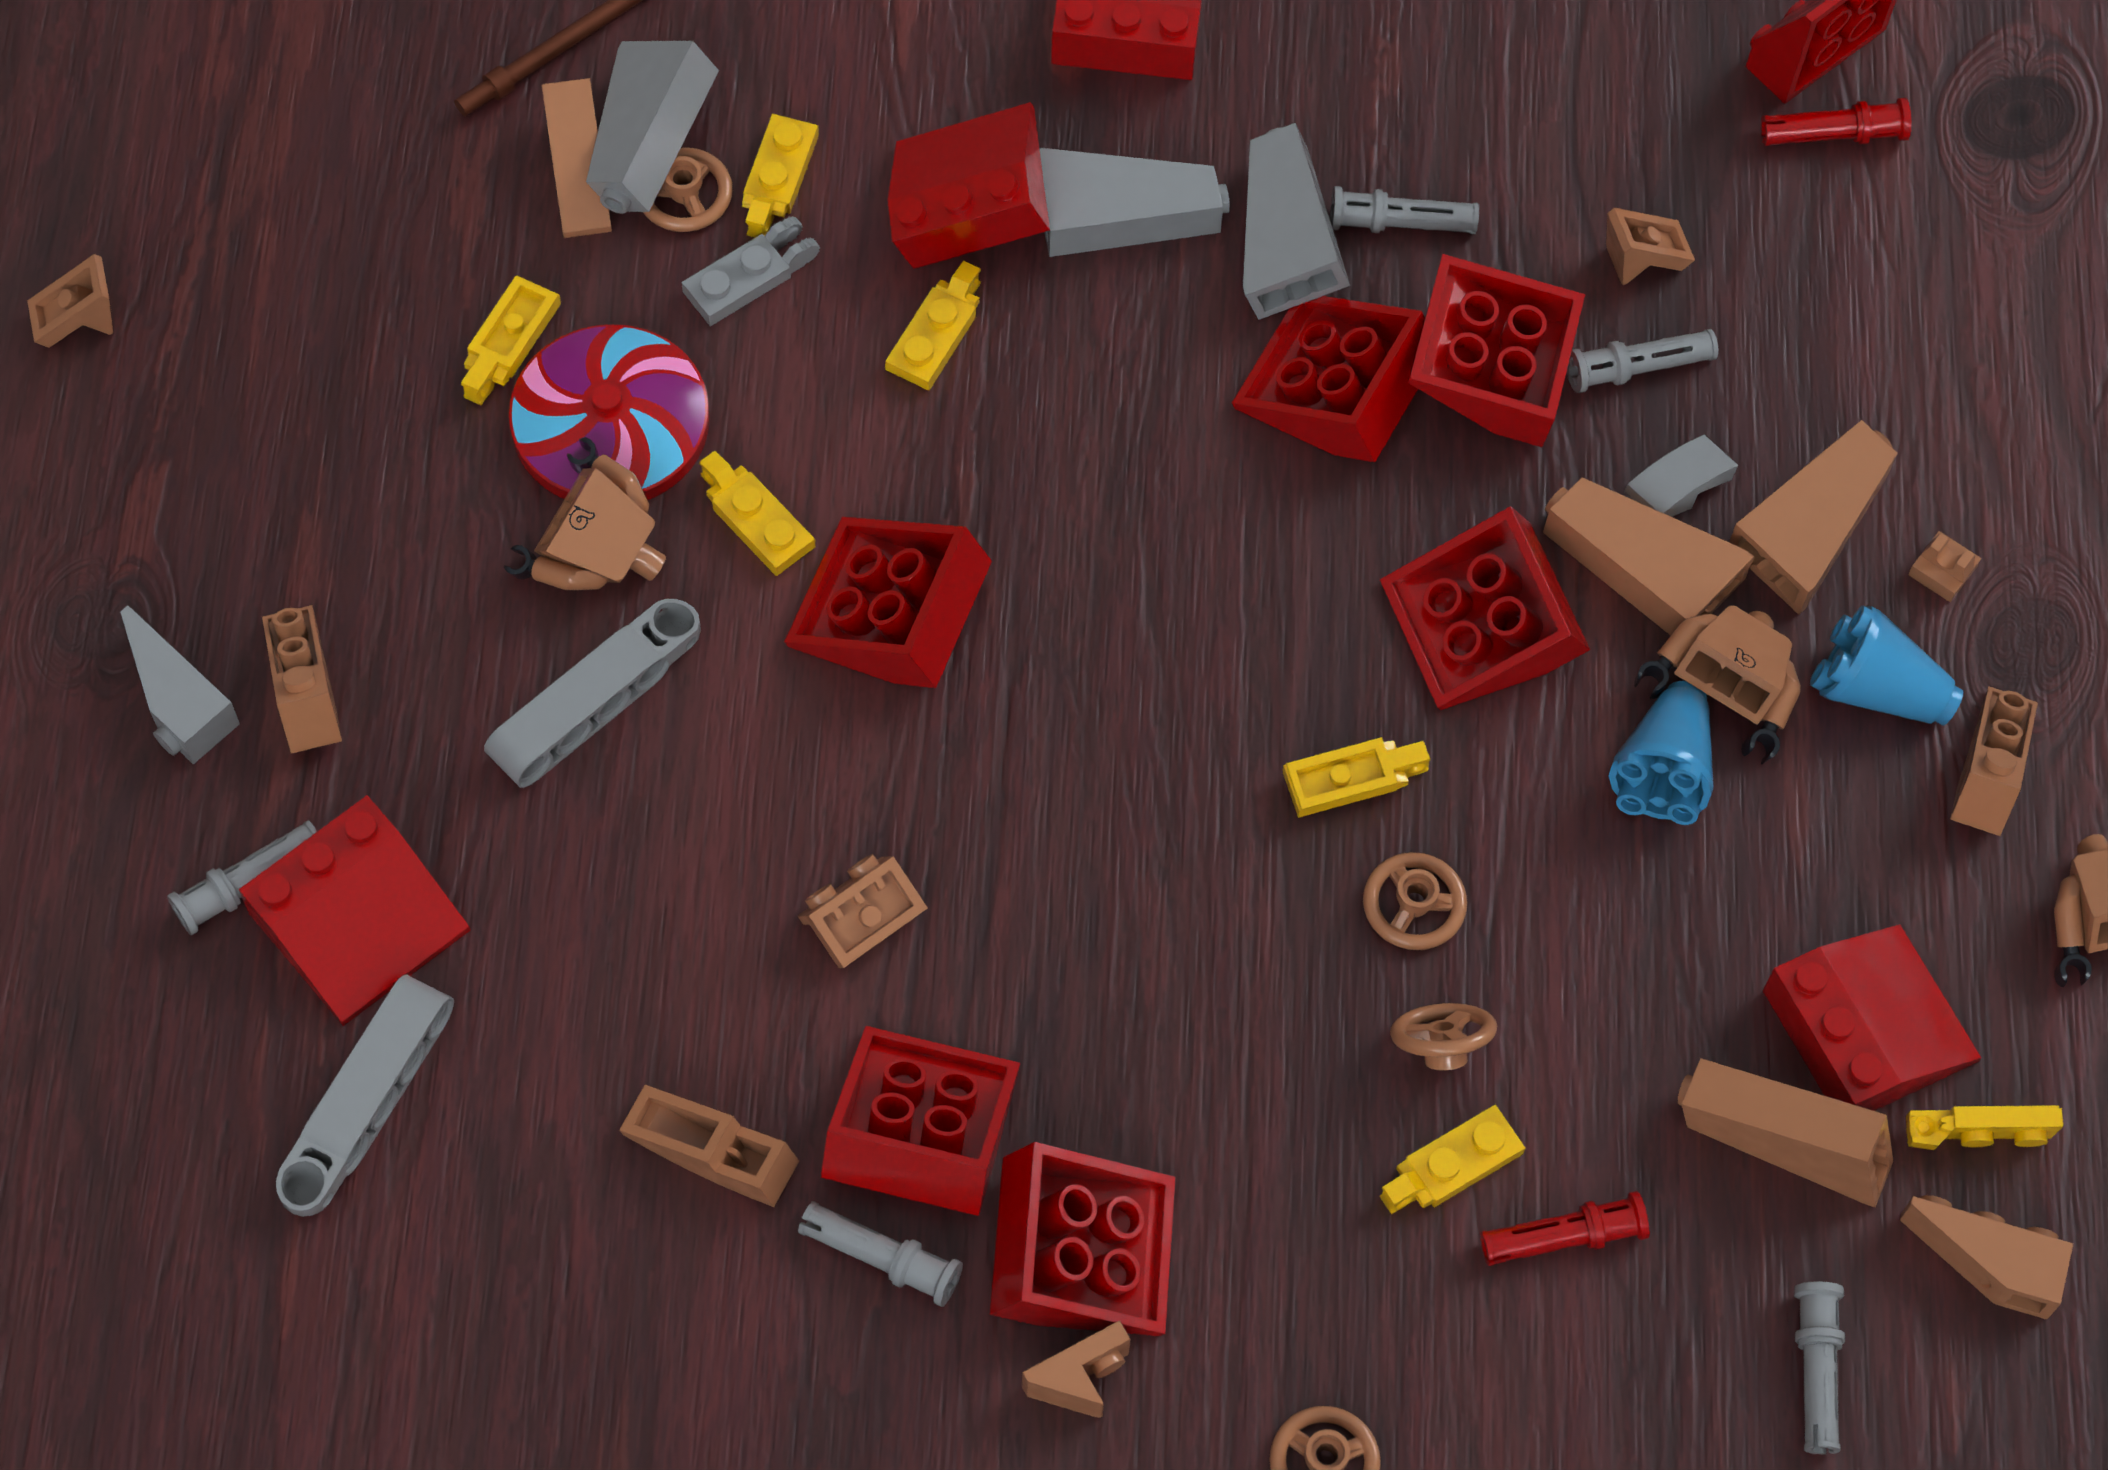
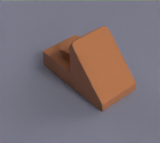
[1606,208,1695,285]
[27,254,113,348]
[1022,1320,1131,1418]

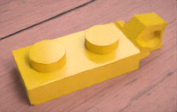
[742,114,819,238]
[885,260,981,391]
[461,276,561,405]
[699,451,816,576]
[1283,737,1430,818]
[1380,1104,1525,1215]
[1906,1105,2063,1150]

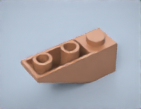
[262,605,342,754]
[1950,686,2038,836]
[1900,1196,2073,1320]

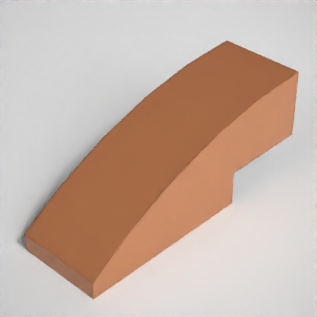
[542,78,612,238]
[619,1085,799,1207]

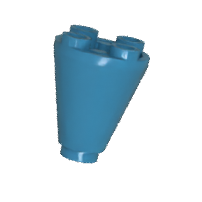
[1810,606,1963,725]
[1609,681,1713,825]

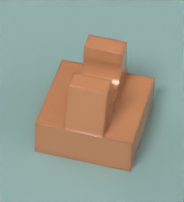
[1908,531,1981,602]

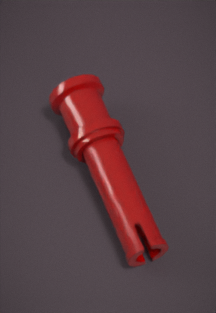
[1761,98,1912,146]
[1480,1191,1650,1266]

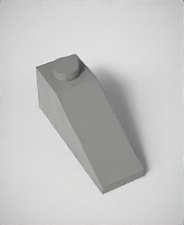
[120,605,240,765]

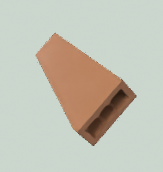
[1729,420,1898,615]
[1543,477,1754,636]
[1678,1058,1893,1207]

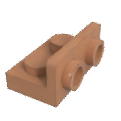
[798,854,928,968]

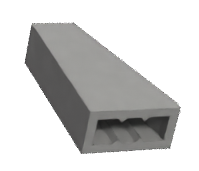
[586,41,719,214]
[1243,123,1350,320]
[1040,148,1230,257]

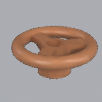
[643,148,733,232]
[1363,852,1467,950]
[1390,1003,1497,1070]
[1270,1406,1381,1470]

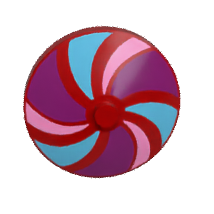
[509,324,710,500]

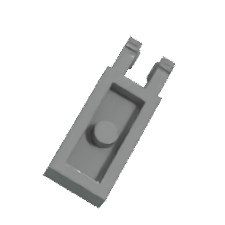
[682,216,820,326]

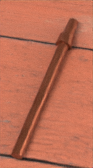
[454,0,643,116]

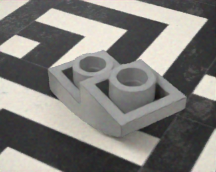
[1625,435,1738,517]

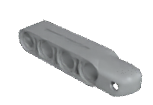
[484,599,701,788]
[276,974,454,1217]

